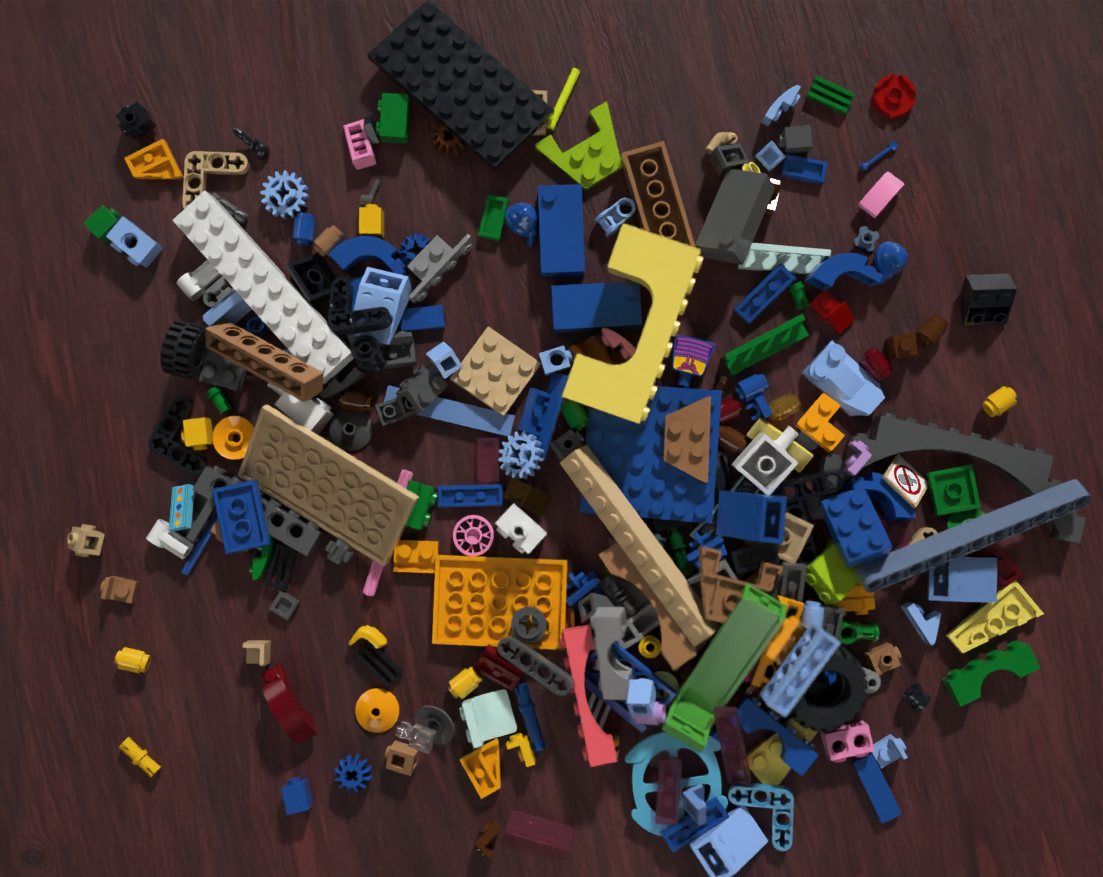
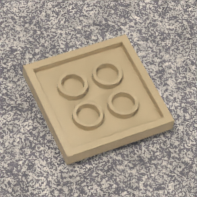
[450,326,541,417]

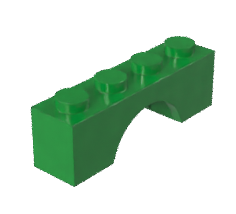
[942,640,1040,707]

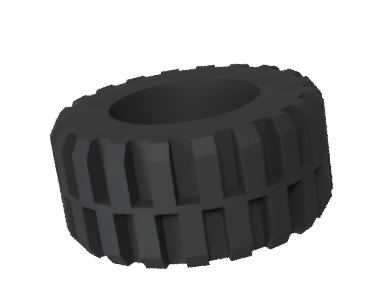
[777,645,868,731]

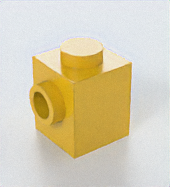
[181,417,213,451]

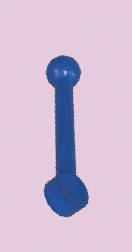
[860,142,898,171]

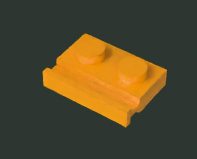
[393,540,439,573]

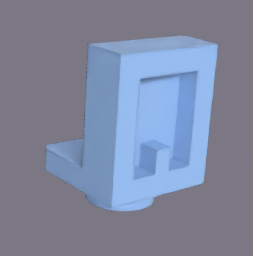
[871,734,908,768]

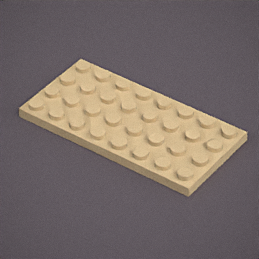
[238,404,419,567]

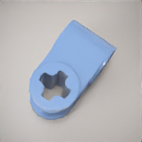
[594,198,636,238]

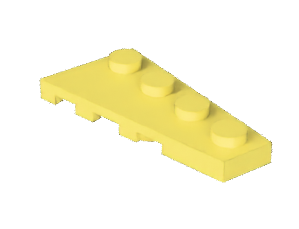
[946,580,1044,653]
[742,717,818,795]

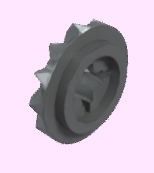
[511,607,547,643]

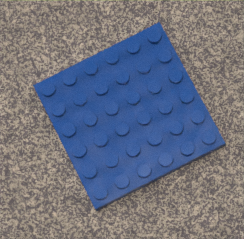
[580,386,722,523]

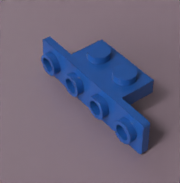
[518,373,569,460]

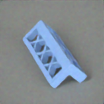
[760,621,841,717]

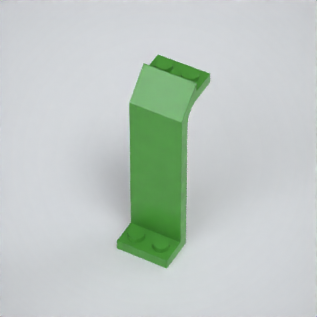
[661,583,787,753]

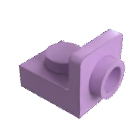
[843,440,872,476]

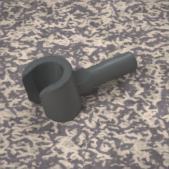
[360,179,381,207]

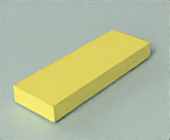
[746,417,813,473]

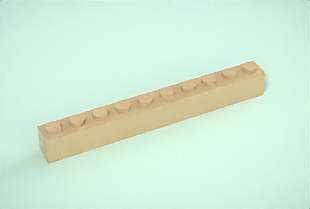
[560,445,720,647]

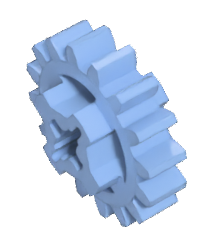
[260,170,309,219]
[498,431,544,480]

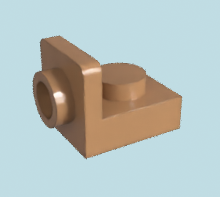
[100,576,139,604]

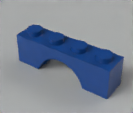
[727,694,818,776]

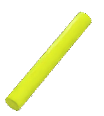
[546,68,580,130]

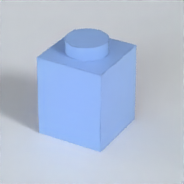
[426,341,463,379]
[627,678,656,716]

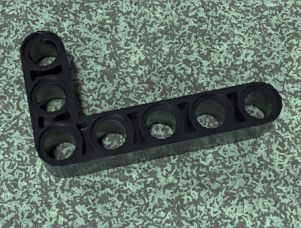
[778,469,845,587]

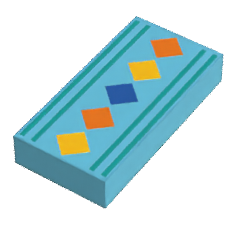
[169,484,194,531]

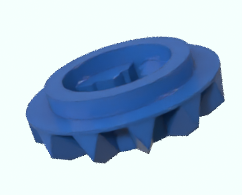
[400,234,431,266]

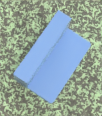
[203,289,252,326]

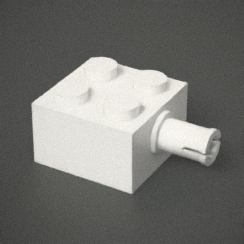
[267,383,335,435]
[731,426,799,495]
[495,503,547,554]

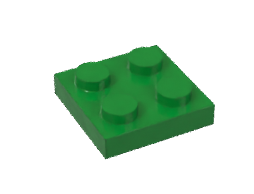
[927,465,981,516]

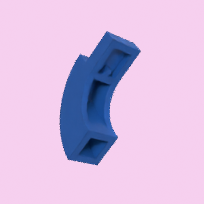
[805,253,883,290]
[842,472,916,522]

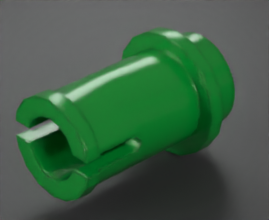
[788,281,810,310]
[206,386,233,415]

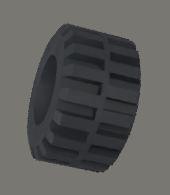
[160,320,208,380]

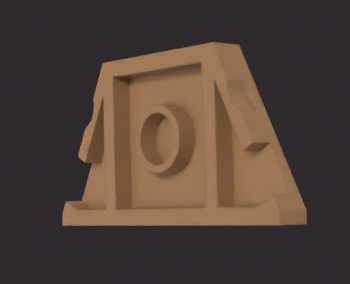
[664,397,711,483]

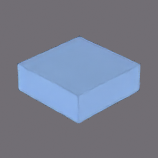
[755,141,786,172]

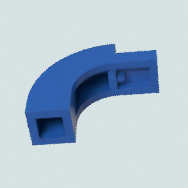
[329,236,408,276]

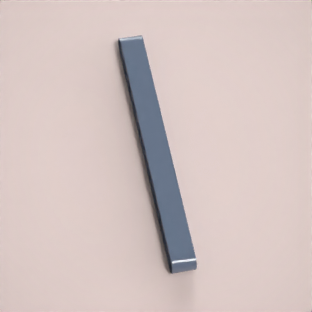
[855,479,1092,593]

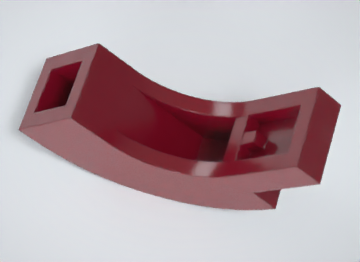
[261,663,317,745]

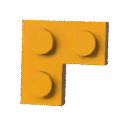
[795,392,845,453]

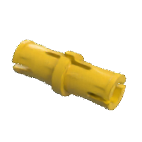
[119,737,161,778]

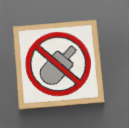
[882,453,929,509]

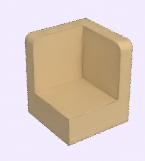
[242,640,271,666]

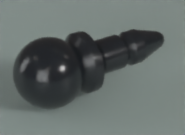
[233,128,270,160]

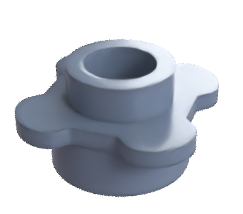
[854,226,879,251]

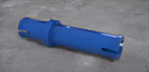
[514,683,546,752]

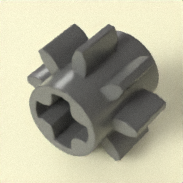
[325,538,354,565]

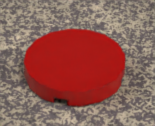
[872,74,916,118]

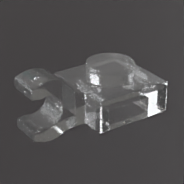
[395,721,436,754]

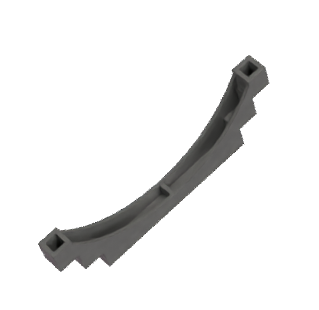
[818,412,1085,544]

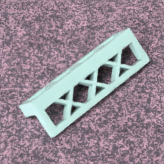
[737,243,831,275]

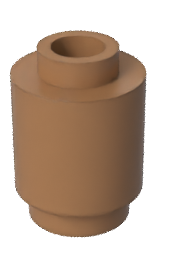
[313,225,346,257]

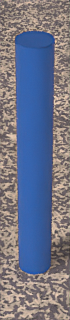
[181,514,218,575]

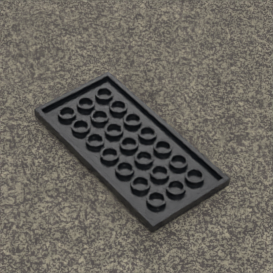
[368,0,554,171]

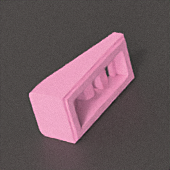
[343,119,376,170]

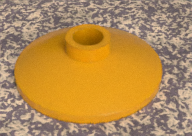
[212,416,254,460]
[355,688,400,733]

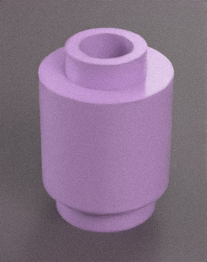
[632,702,666,725]

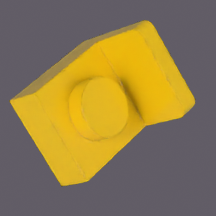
[506,733,536,767]

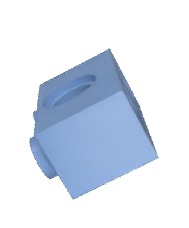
[106,216,163,268]

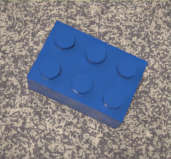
[819,486,892,570]

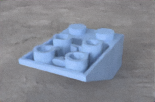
[350,267,413,345]
[690,806,768,877]

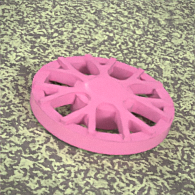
[453,515,494,556]

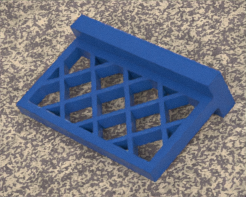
[584,642,677,733]

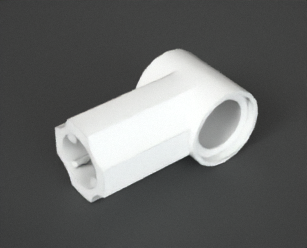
[177,260,221,301]
[146,519,195,559]

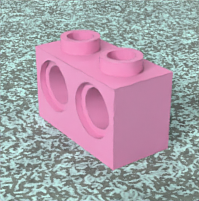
[820,720,874,762]

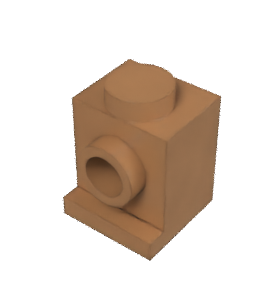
[863,643,902,676]
[385,740,421,776]

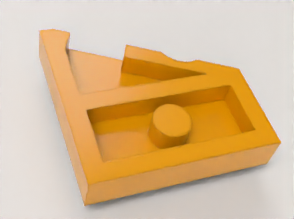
[124,139,184,179]
[460,737,501,799]

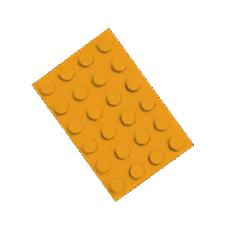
[432,555,568,650]

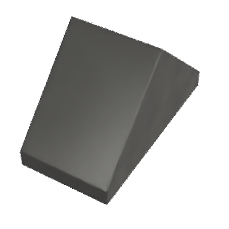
[710,143,749,177]

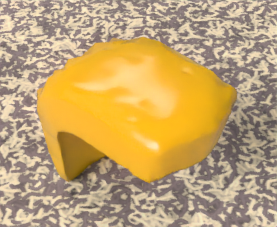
[348,625,387,649]

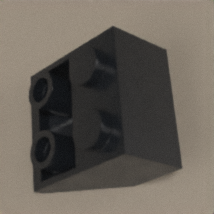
[961,273,1017,326]

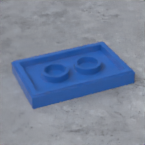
[212,479,271,555]

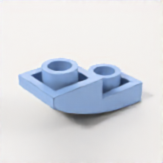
[761,85,801,127]

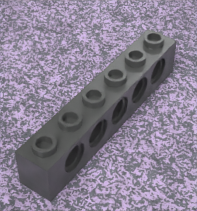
[192,465,324,556]

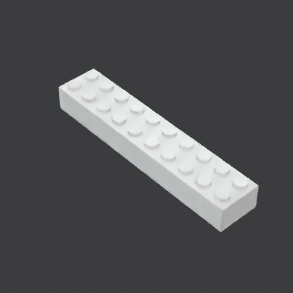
[173,190,354,385]

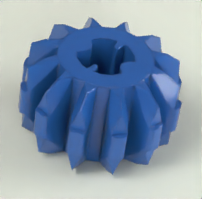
[334,754,372,793]

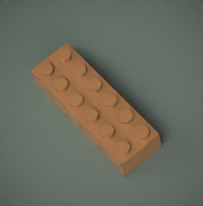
[621,141,702,273]

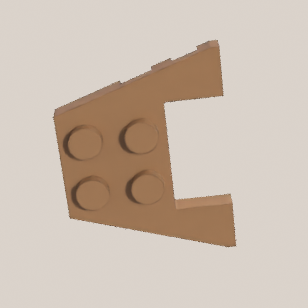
[699,546,783,623]

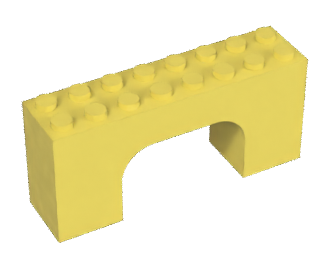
[562,224,703,424]

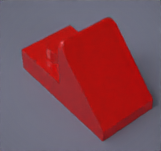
[810,289,855,335]

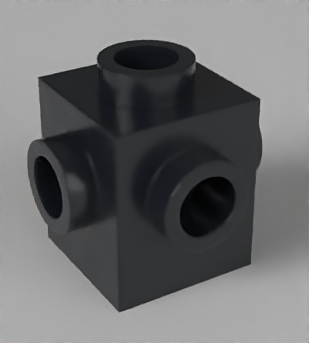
[116,101,157,140]

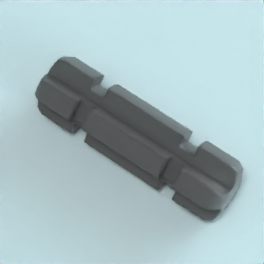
[211,193,249,224]

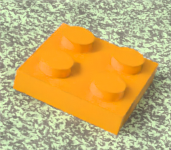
[766,616,806,666]

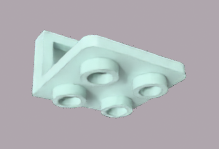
[460,689,517,748]

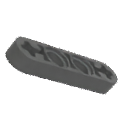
[497,636,575,696]

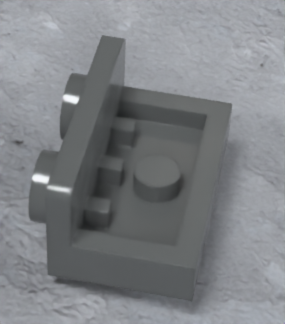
[379,331,417,369]
[395,365,448,413]

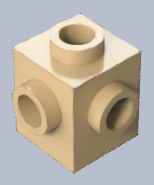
[67,524,105,557]

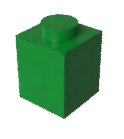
[84,205,122,243]

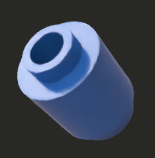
[292,213,316,246]
[735,374,769,403]

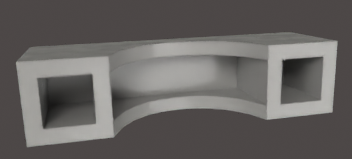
[591,607,633,700]

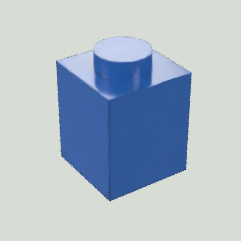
[281,777,313,815]

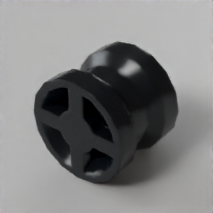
[902,683,931,712]

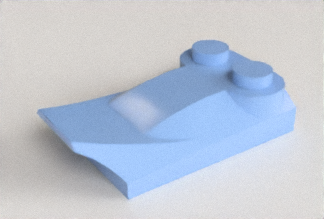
[801,340,885,417]

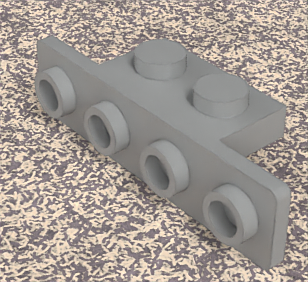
[407,234,473,304]

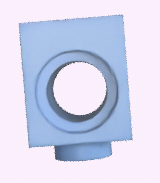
[539,345,573,376]

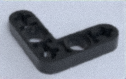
[328,277,393,336]
[148,396,208,475]

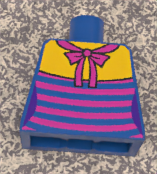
[670,334,716,388]

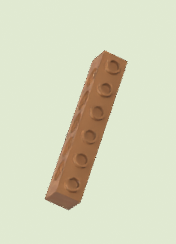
[205,319,324,402]

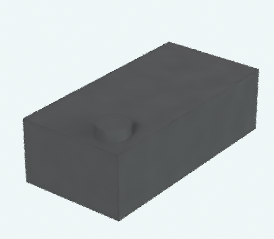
[695,169,775,265]

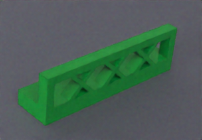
[721,314,809,376]

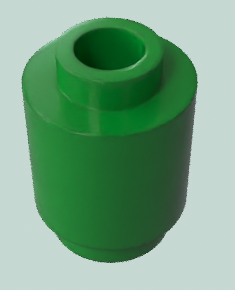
[561,400,591,432]

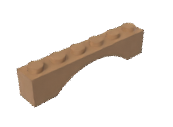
[599,542,698,670]

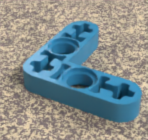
[728,782,794,851]

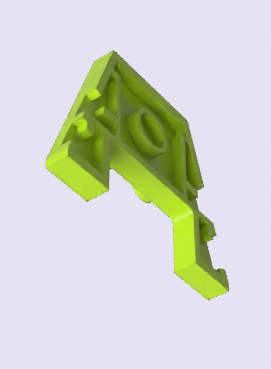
[534,102,622,191]

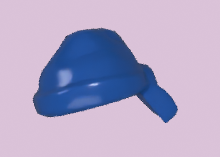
[505,202,538,248]
[874,241,908,285]

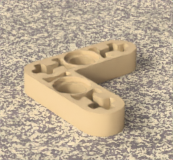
[182,151,250,209]

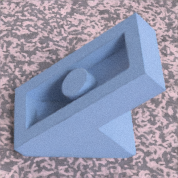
[901,601,941,646]

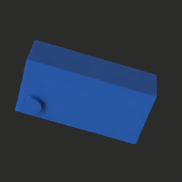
[538,184,585,278]
[551,281,642,333]

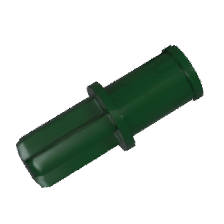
[666,526,689,571]

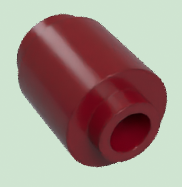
[860,348,893,381]
[720,397,742,425]

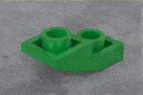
[249,535,275,580]

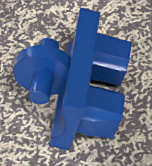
[686,532,728,571]
[566,570,603,611]

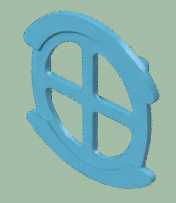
[624,731,728,836]

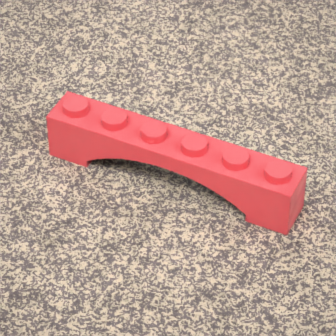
[560,624,617,767]

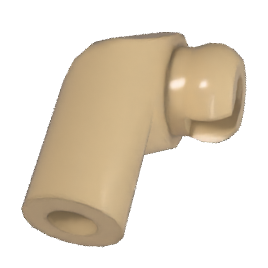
[705,132,738,154]

